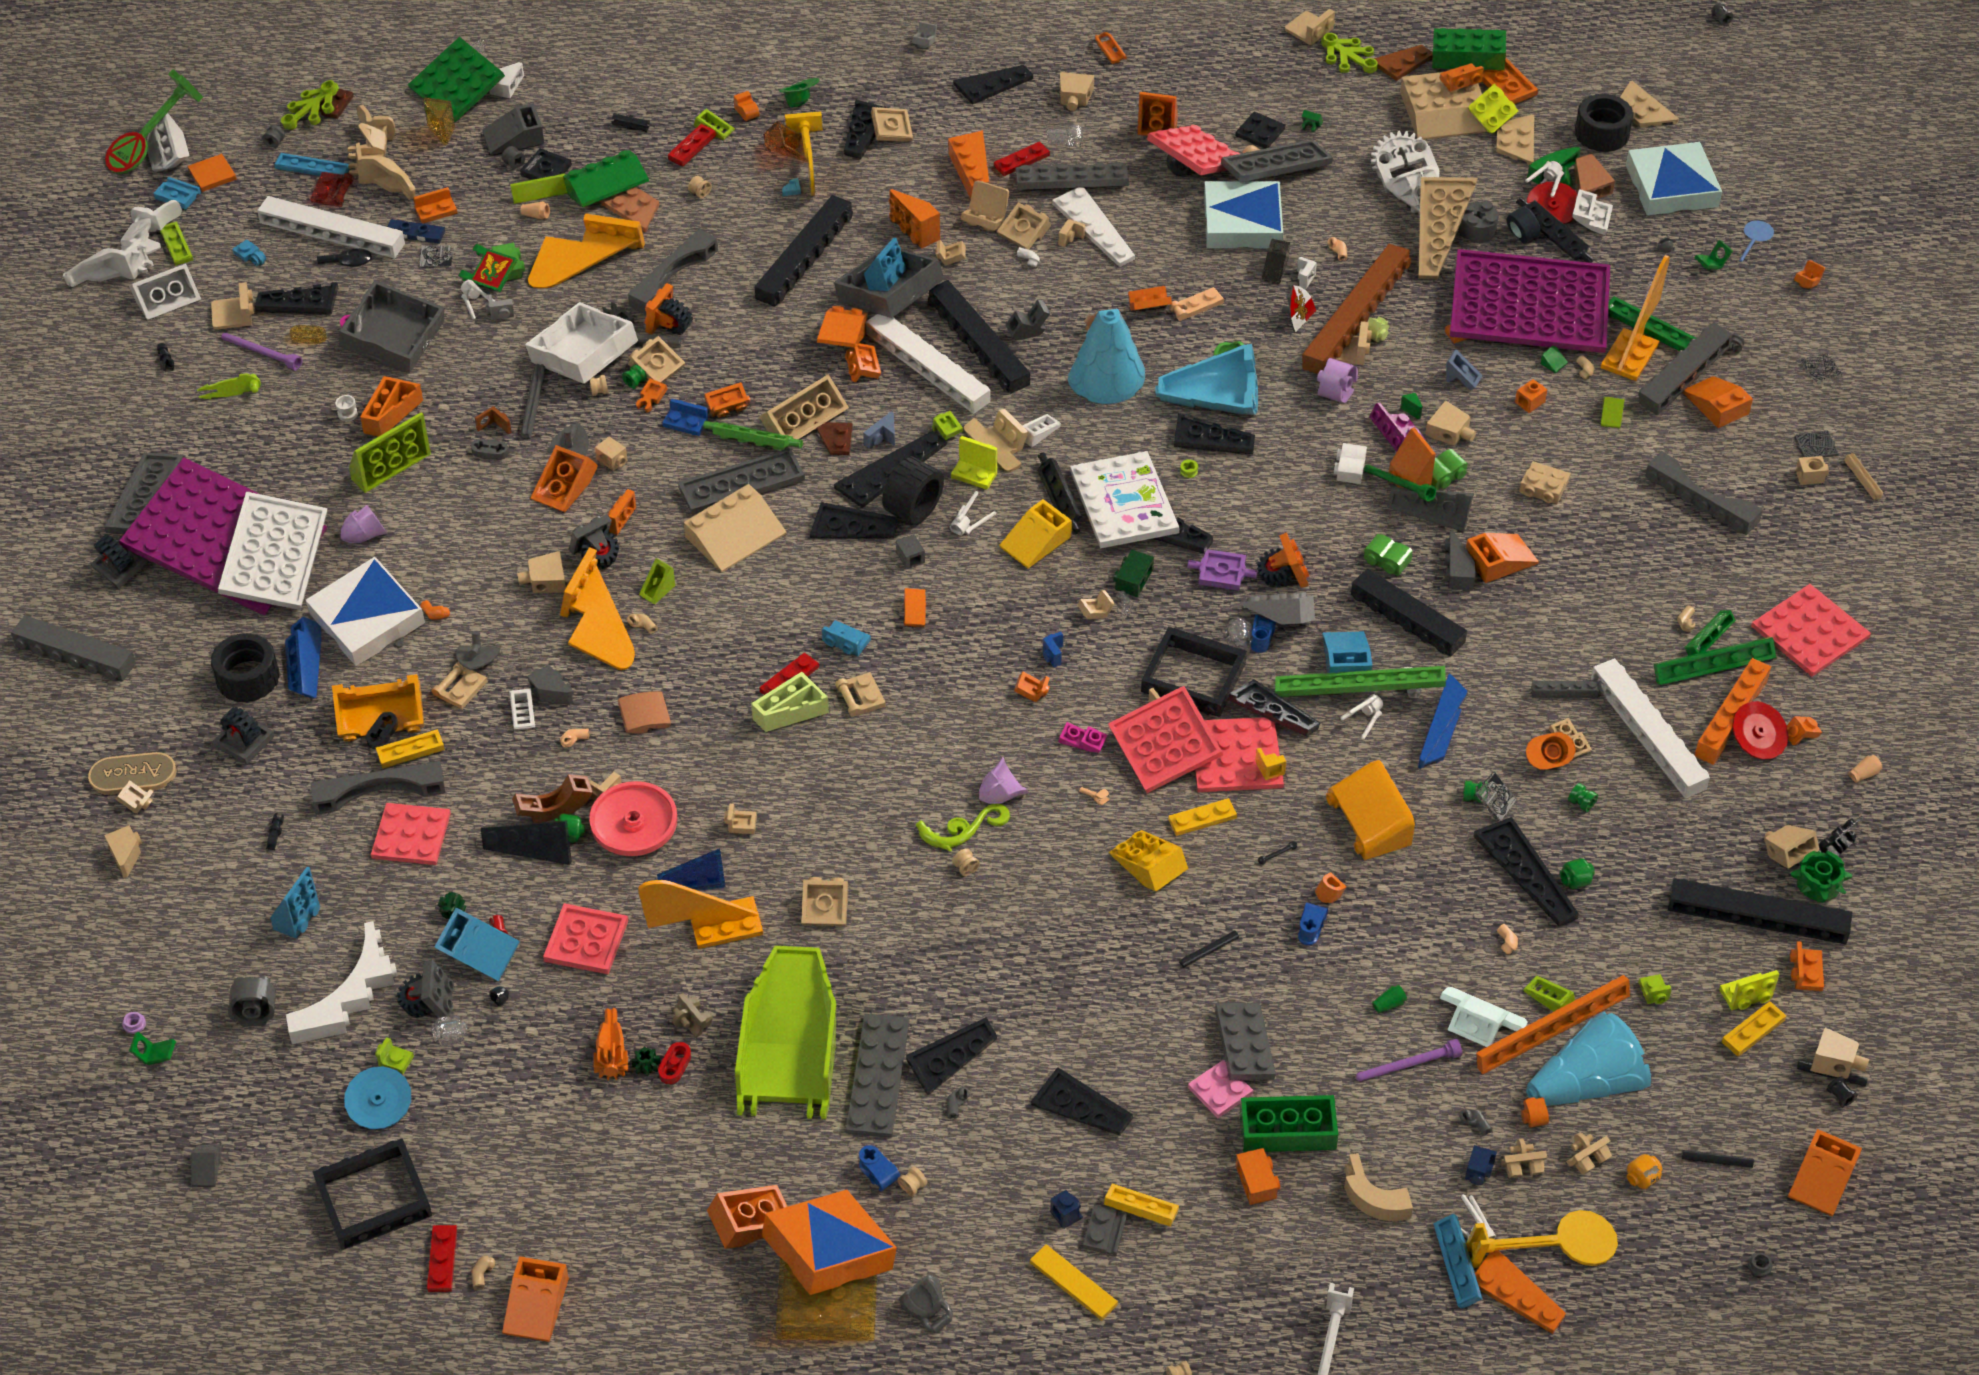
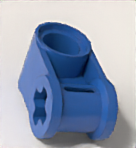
[1251,614,1276,653]
[1298,902,1328,945]
[859,1145,900,1192]

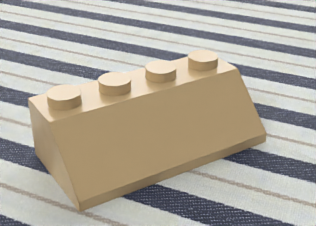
[759,374,849,439]

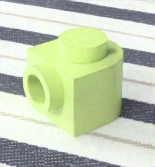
[1368,316,1390,342]

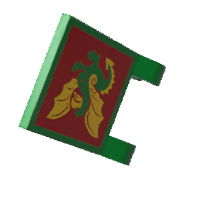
[458,244,518,292]

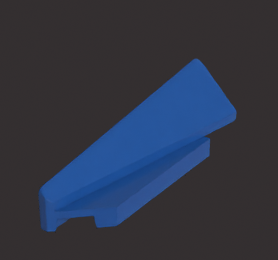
[285,616,321,699]
[1418,674,1467,769]

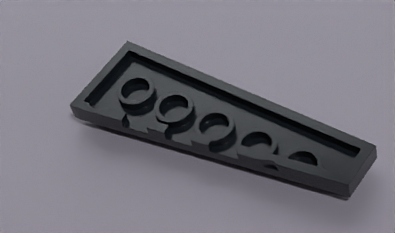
[834,431,947,508]
[1473,817,1579,926]

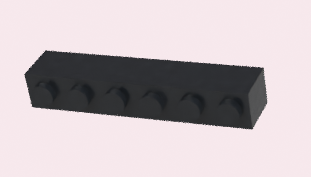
[1351,568,1467,657]

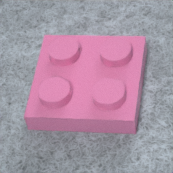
[1188,1060,1253,1118]

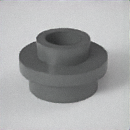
[1748,1253,1773,1277]

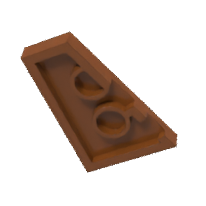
[1374,44,1433,81]

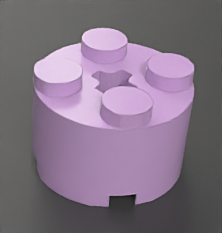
[1317,358,1358,403]

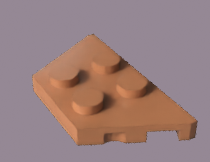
[598,187,659,232]

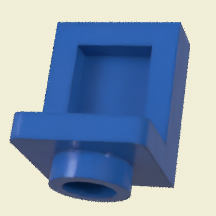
[1043,632,1063,668]

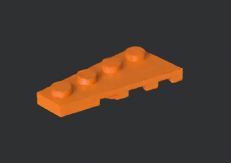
[1475,1250,1566,1334]

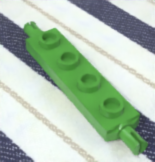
[703,421,803,450]

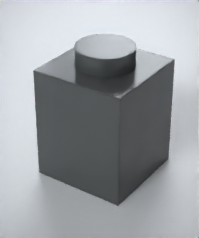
[896,534,925,570]

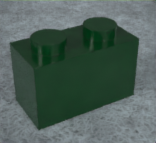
[1113,549,1154,597]

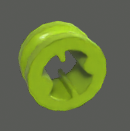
[1180,459,1198,478]

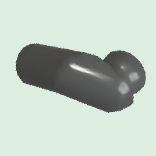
[1459,1109,1492,1136]

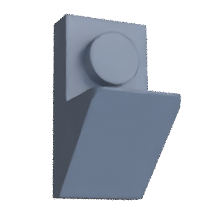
[1446,349,1483,390]
[863,412,895,449]

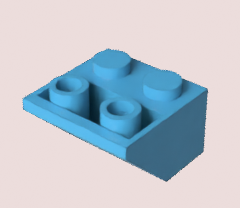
[864,238,906,291]

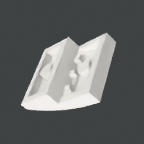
[1572,189,1613,235]

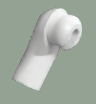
[1017,247,1040,267]

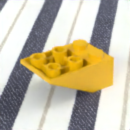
[999,499,1072,569]
[1109,830,1188,892]

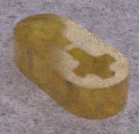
[290,325,327,344]

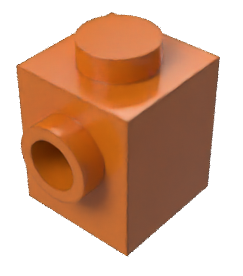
[1515,379,1548,413]

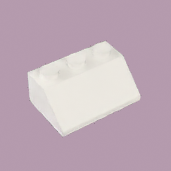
[129,264,201,320]

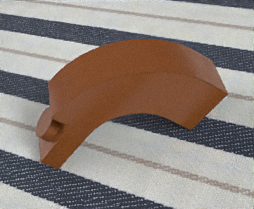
[512,774,593,823]

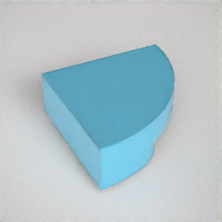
[782,178,801,196]

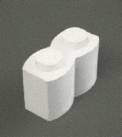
[1334,443,1367,484]

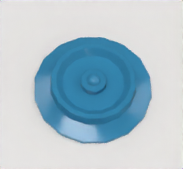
[345,1066,411,1130]

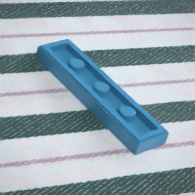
[274,153,350,180]
[1433,1213,1482,1308]

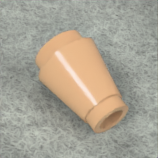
[521,201,550,220]
[1849,755,1882,783]

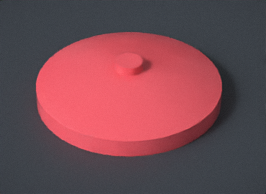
[589,781,678,856]

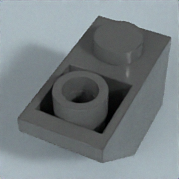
[528,665,574,705]

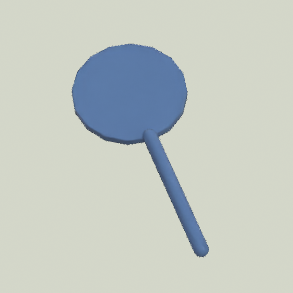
[1739,221,1774,262]

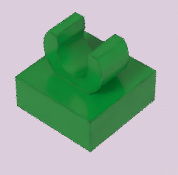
[1301,110,1323,132]

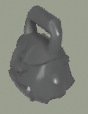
[899,1274,953,1333]

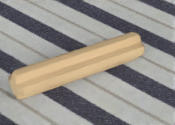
[1845,453,1883,500]

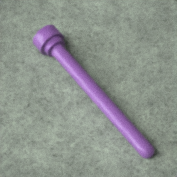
[221,333,302,371]
[1356,1039,1462,1082]

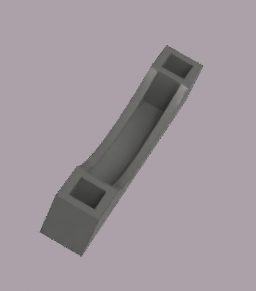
[628,229,718,315]
[1645,451,1763,535]
[310,761,445,815]

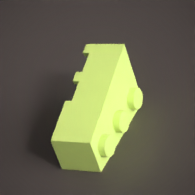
[751,672,829,732]

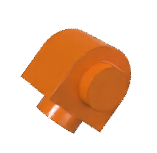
[1315,872,1347,903]
[1521,1097,1549,1128]

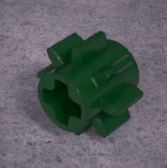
[437,892,466,919]
[631,1046,661,1076]

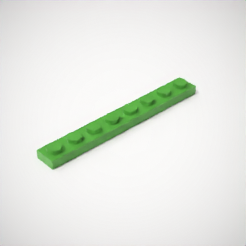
[1275,666,1446,697]

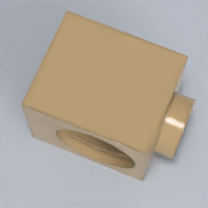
[595,437,627,471]
[1795,456,1829,485]

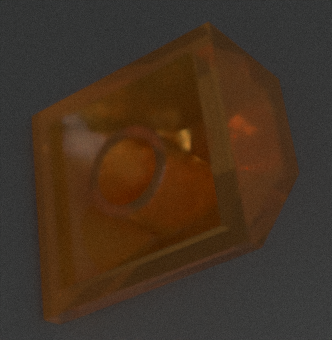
[763,121,807,162]

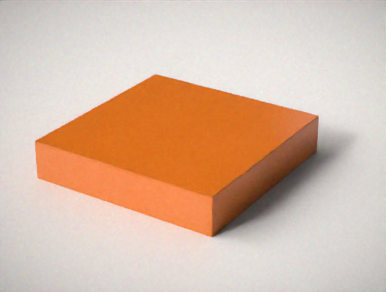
[187,154,237,192]

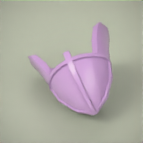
[341,505,387,543]
[979,757,1028,804]

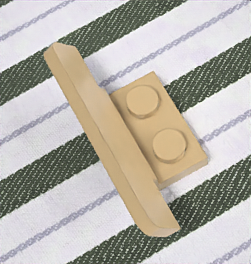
[964,409,1028,472]

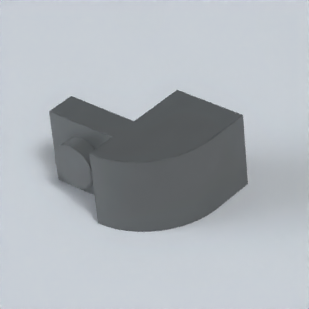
[1006,299,1050,340]

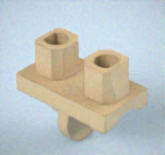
[1566,1132,1612,1175]
[1500,1138,1547,1178]

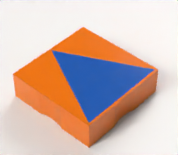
[762,1190,897,1295]

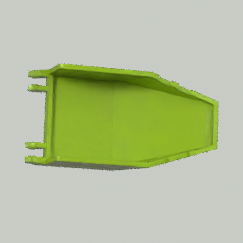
[735,946,836,1120]

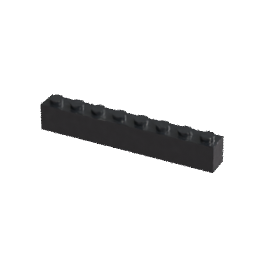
[754,195,853,307]
[928,280,1030,394]
[1667,878,1852,945]

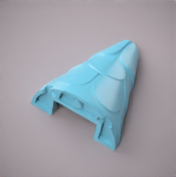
[1068,309,1145,404]
[1155,344,1258,415]
[1526,1011,1651,1106]

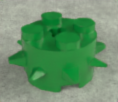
[1791,850,1852,903]

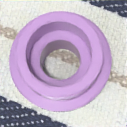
[122,1012,146,1034]

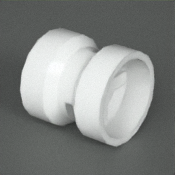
[335,395,358,422]

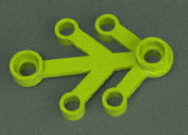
[1321,33,1378,73]
[281,80,339,130]

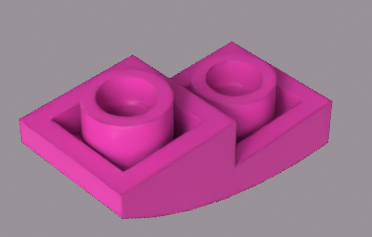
[1058,722,1107,753]

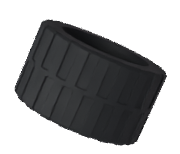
[1575,94,1634,152]
[882,456,944,525]
[210,633,280,702]

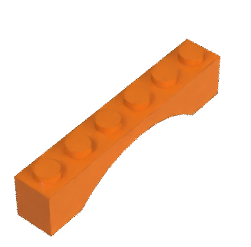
[1694,658,1772,765]

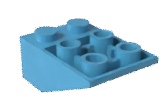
[1322,631,1373,673]
[270,867,320,939]
[434,908,520,981]

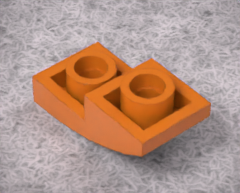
[903,588,926,627]

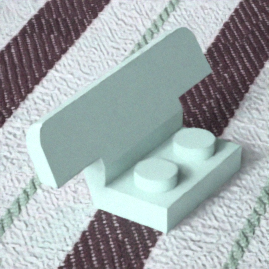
[1440,987,1528,1047]

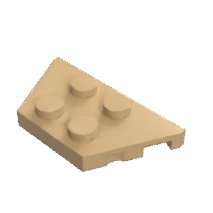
[1620,81,1679,128]
[1496,114,1534,165]

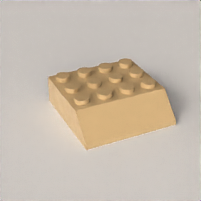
[1400,72,1488,140]

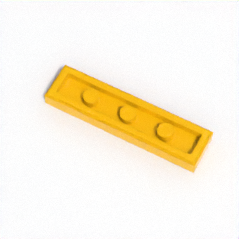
[1030,1244,1118,1321]

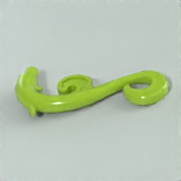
[916,804,1010,852]

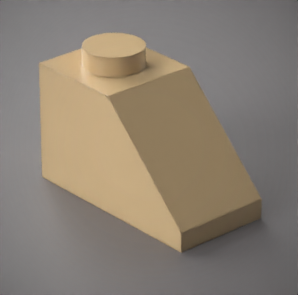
[104,825,142,878]

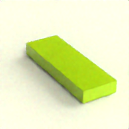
[510,174,567,204]
[160,221,194,266]

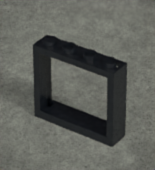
[1141,626,1247,717]
[313,1138,432,1250]

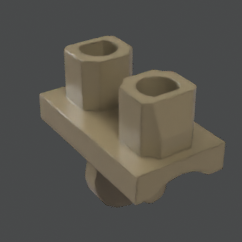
[672,993,713,1038]

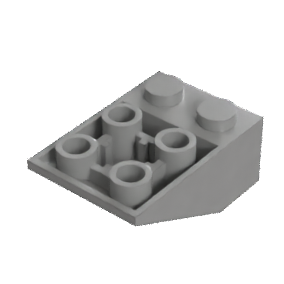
[1240,592,1315,625]

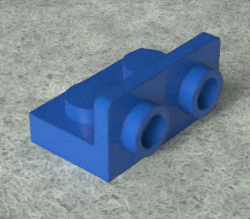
[662,399,708,436]

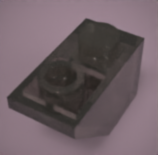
[1262,239,1290,284]

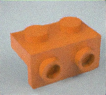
[704,382,751,417]

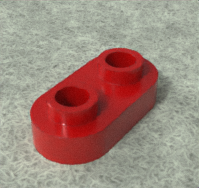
[658,1042,691,1084]

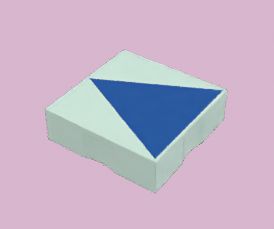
[1626,142,1722,215]
[1204,181,1283,248]

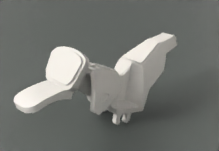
[63,200,182,287]

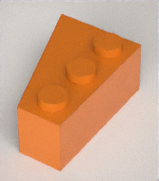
[360,376,423,437]

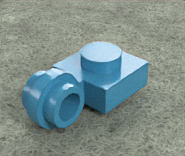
[232,239,266,266]

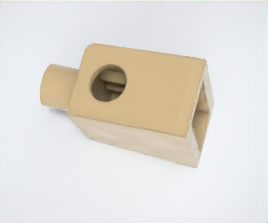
[1060,72,1094,111]
[1425,401,1476,446]
[517,551,566,593]
[1764,825,1819,869]
[1810,1028,1869,1079]

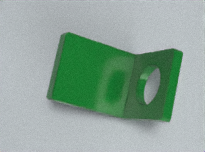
[1694,240,1733,270]
[129,1032,176,1065]

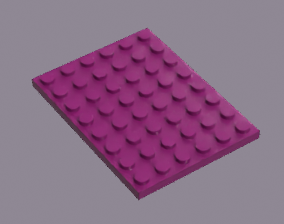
[1450,249,1611,353]
[119,457,327,615]

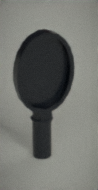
[317,248,372,267]

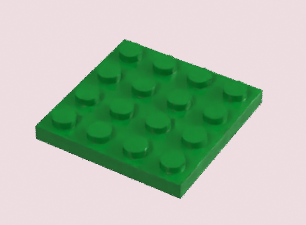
[407,37,505,124]

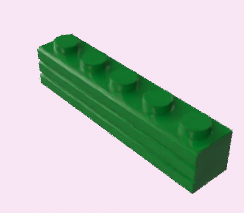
[1684,610,1736,656]

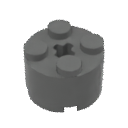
[1459,201,1499,243]
[228,976,276,1027]

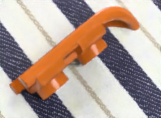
[1095,32,1127,64]

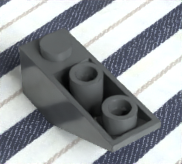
[1444,530,1475,590]

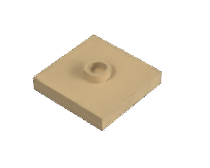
[871,107,913,142]

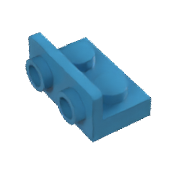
[822,620,871,656]

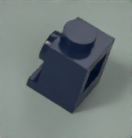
[1465,1145,1497,1185]
[1050,1190,1083,1229]

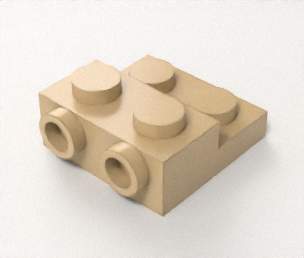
[997,202,1051,250]
[628,336,685,383]
[1519,461,1571,504]
[801,877,849,926]

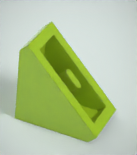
[1601,396,1625,428]
[639,558,675,604]

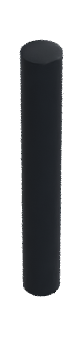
[1179,930,1239,968]
[1797,1060,1868,1087]
[1682,1150,1754,1168]

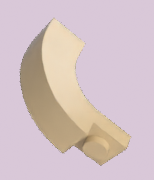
[1344,1153,1413,1221]

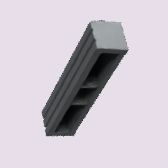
[1531,681,1600,698]

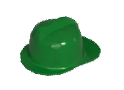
[779,78,820,108]

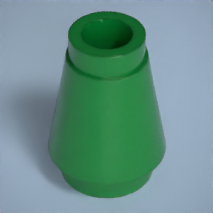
[1372,985,1407,1014]

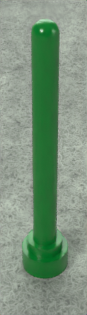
[1364,465,1436,502]

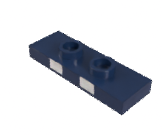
[387,219,445,244]

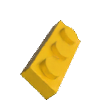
[376,729,445,769]
[1168,798,1237,836]
[1721,1001,1786,1057]
[1103,1184,1179,1227]

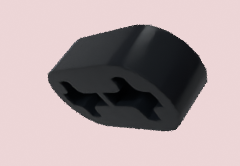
[366,712,398,749]

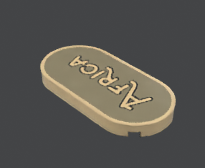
[88,752,177,795]

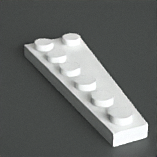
[1052,187,1135,267]

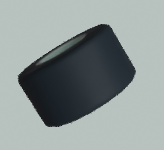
[1506,206,1541,244]

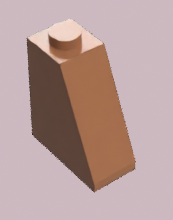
[1574,154,1615,199]

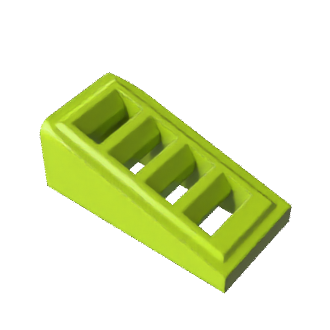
[694,109,735,140]
[1524,976,1575,1012]

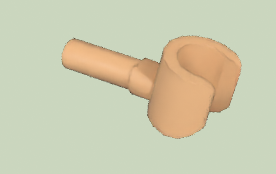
[1079,787,1110,805]

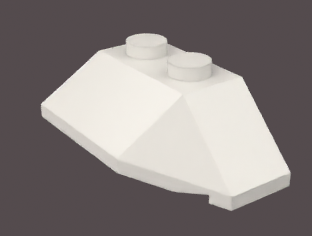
[147,113,190,172]

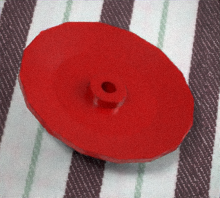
[1527,182,1577,224]
[1732,701,1789,760]

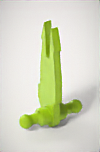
[197,373,261,399]

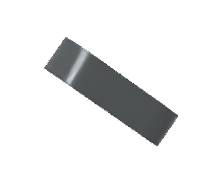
[471,439,509,460]

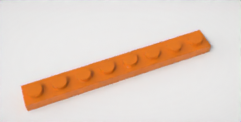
[1476,975,1630,1074]

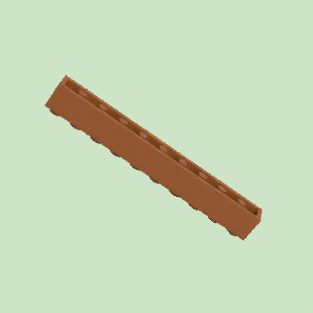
[1302,244,1411,374]

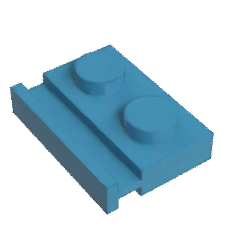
[153,177,201,209]

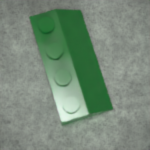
[563,150,649,207]

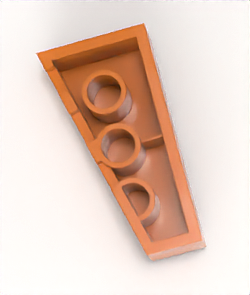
[948,130,989,199]

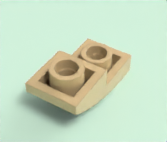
[1549,718,1592,758]

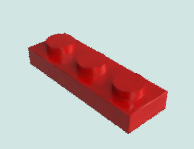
[668,124,716,167]
[994,141,1050,176]
[759,652,819,695]
[427,1225,457,1292]

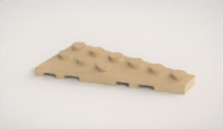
[1418,177,1478,280]

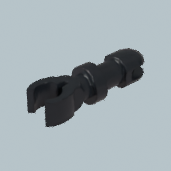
[157,343,174,372]
[266,812,284,850]

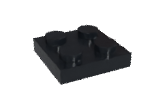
[1235,111,1286,149]
[520,148,572,180]

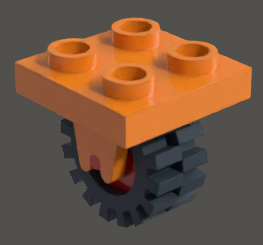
[644,283,693,335]
[1257,532,1310,588]

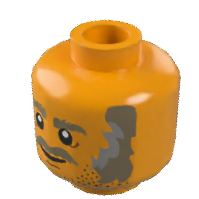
[1627,1154,1662,1189]

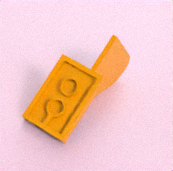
[528,213,645,289]
[1600,255,1670,382]
[560,547,635,670]
[638,880,763,949]

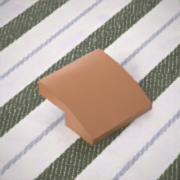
[618,691,671,734]

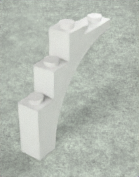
[286,921,398,1044]

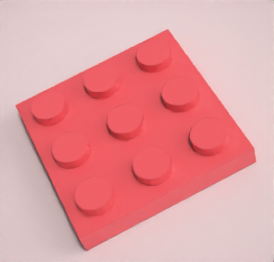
[371,803,451,865]
[543,903,628,975]

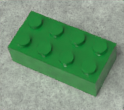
[1432,28,1506,70]
[1239,1095,1338,1153]

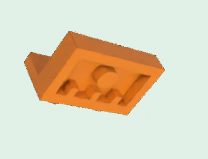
[1439,63,1484,92]
[413,187,458,224]
[1128,286,1172,311]
[845,343,881,382]
[608,489,636,535]
[1790,941,1824,991]

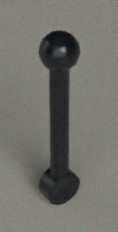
[1258,841,1297,864]

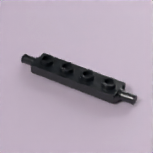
[1516,197,1594,263]
[1037,452,1082,535]

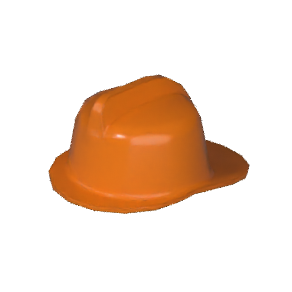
[1526,732,1576,770]

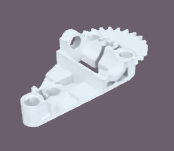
[1371,131,1439,217]

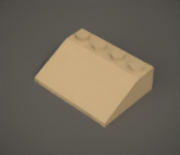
[684,484,787,572]

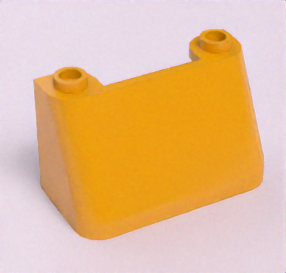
[332,674,424,742]
[1326,760,1415,860]

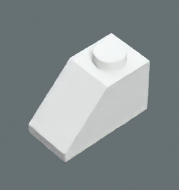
[490,62,524,98]

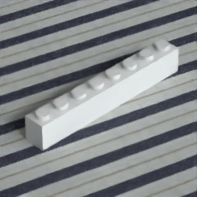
[257,196,405,259]
[866,314,990,414]
[1591,658,1710,798]

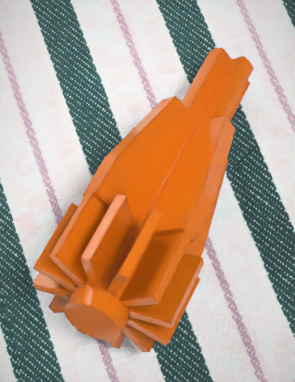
[593,1008,628,1080]

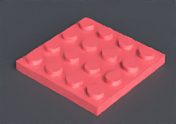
[1147,125,1240,175]
[1751,584,1871,677]
[1108,686,1223,794]
[1195,717,1284,792]

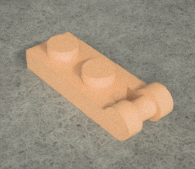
[1168,287,1224,321]

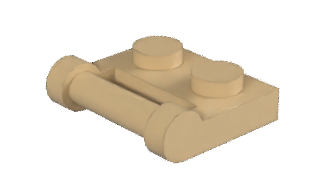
[431,662,488,709]
[835,672,886,717]

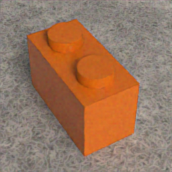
[1235,1148,1280,1205]

